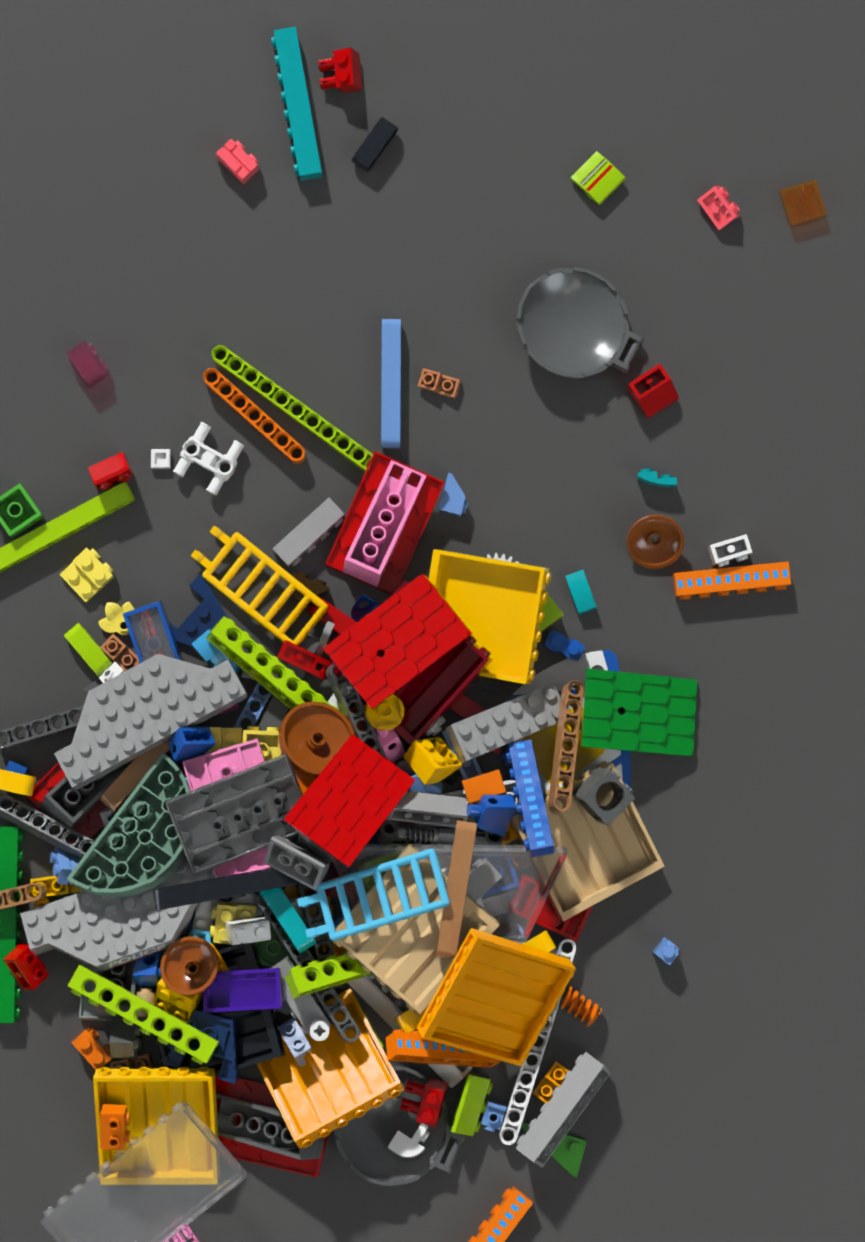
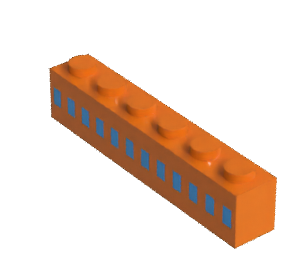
[672,561,791,600]
[386,1029,500,1068]
[468,1186,533,1242]

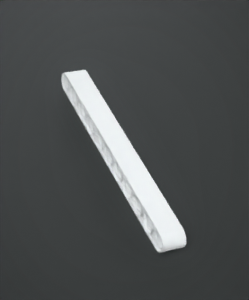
[499,938,576,1145]

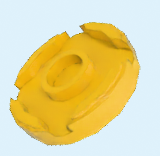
[365,694,404,731]

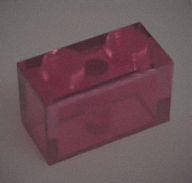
[66,341,109,387]

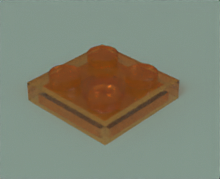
[779,179,827,227]

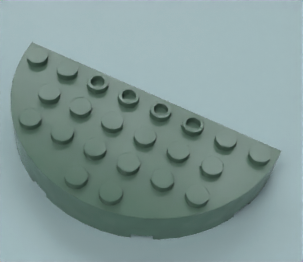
[67,752,191,898]

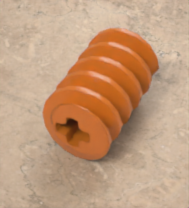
[560,986,603,1027]

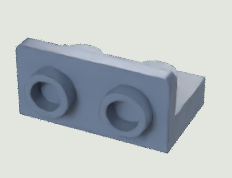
[277,1018,312,1067]

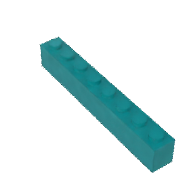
[271,27,322,181]

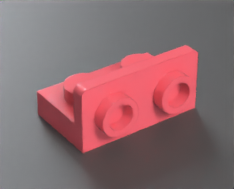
[697,186,741,230]

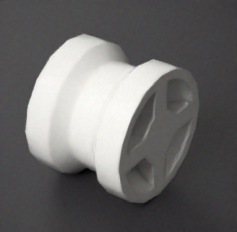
[310,1018,330,1041]

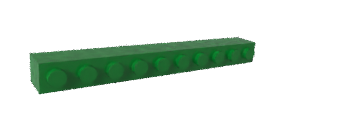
[0,827,24,1023]

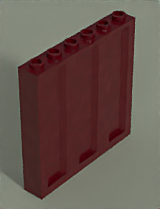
[328,581,493,745]

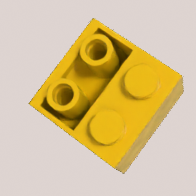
[403,737,462,785]
[155,978,202,1023]

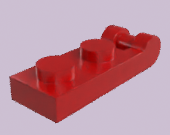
[277,640,332,680]

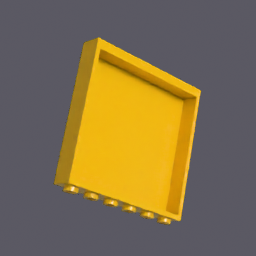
[429,549,551,684]

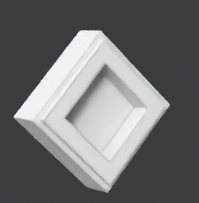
[151,449,171,469]

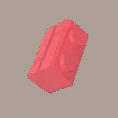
[215,139,259,184]

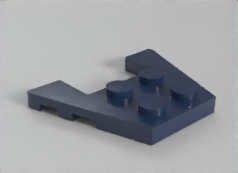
[163,573,228,648]
[163,1010,238,1084]

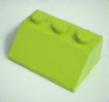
[451,1071,493,1136]

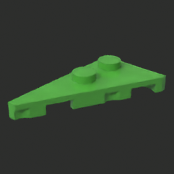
[521,1121,587,1178]

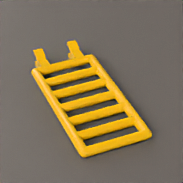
[191,526,328,646]

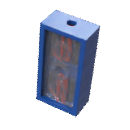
[123,600,183,663]

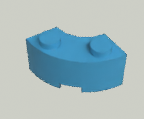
[192,629,241,674]

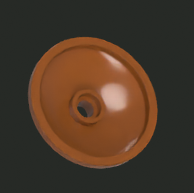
[627,515,684,569]
[160,936,219,996]

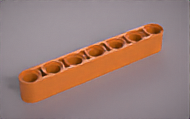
[203,368,306,464]

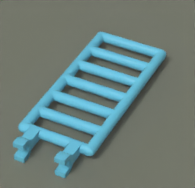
[297,848,450,941]

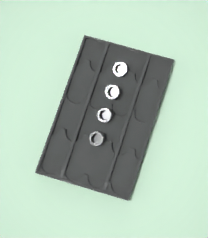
[165,753,303,875]

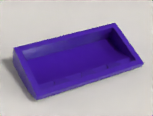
[203,968,284,1013]

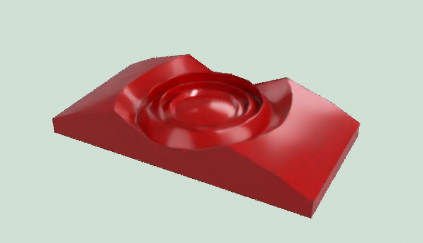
[507,874,592,942]

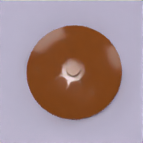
[278,702,355,777]

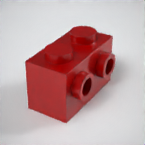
[3,944,49,990]

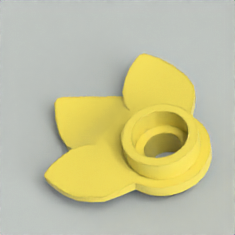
[98,602,134,636]

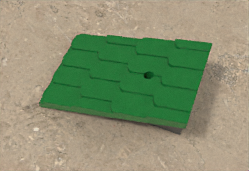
[579,668,697,757]

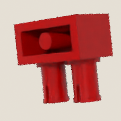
[318,47,362,93]
[400,1078,449,1127]

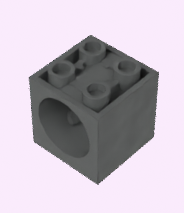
[572,767,635,826]

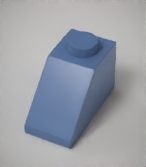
[438,473,468,518]

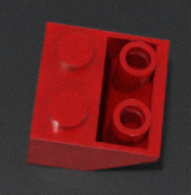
[627,363,679,419]
[88,452,134,492]

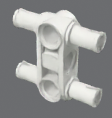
[173,422,245,496]

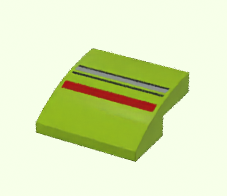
[570,151,626,205]

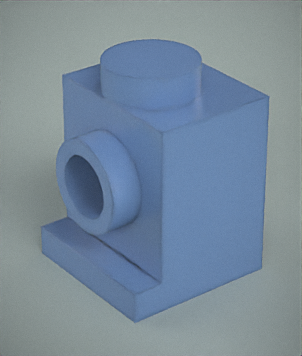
[653,937,679,965]
[481,1100,507,1132]

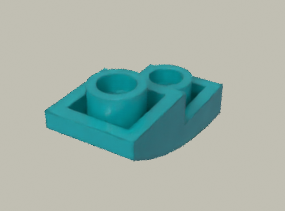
[636,468,677,488]
[565,570,597,615]

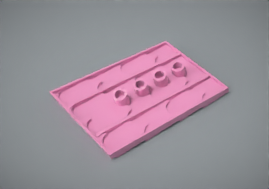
[182,738,287,878]

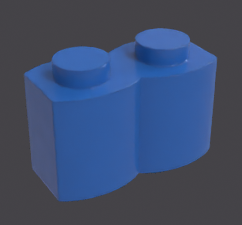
[543,631,585,661]

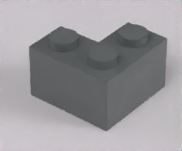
[109,1016,142,1059]

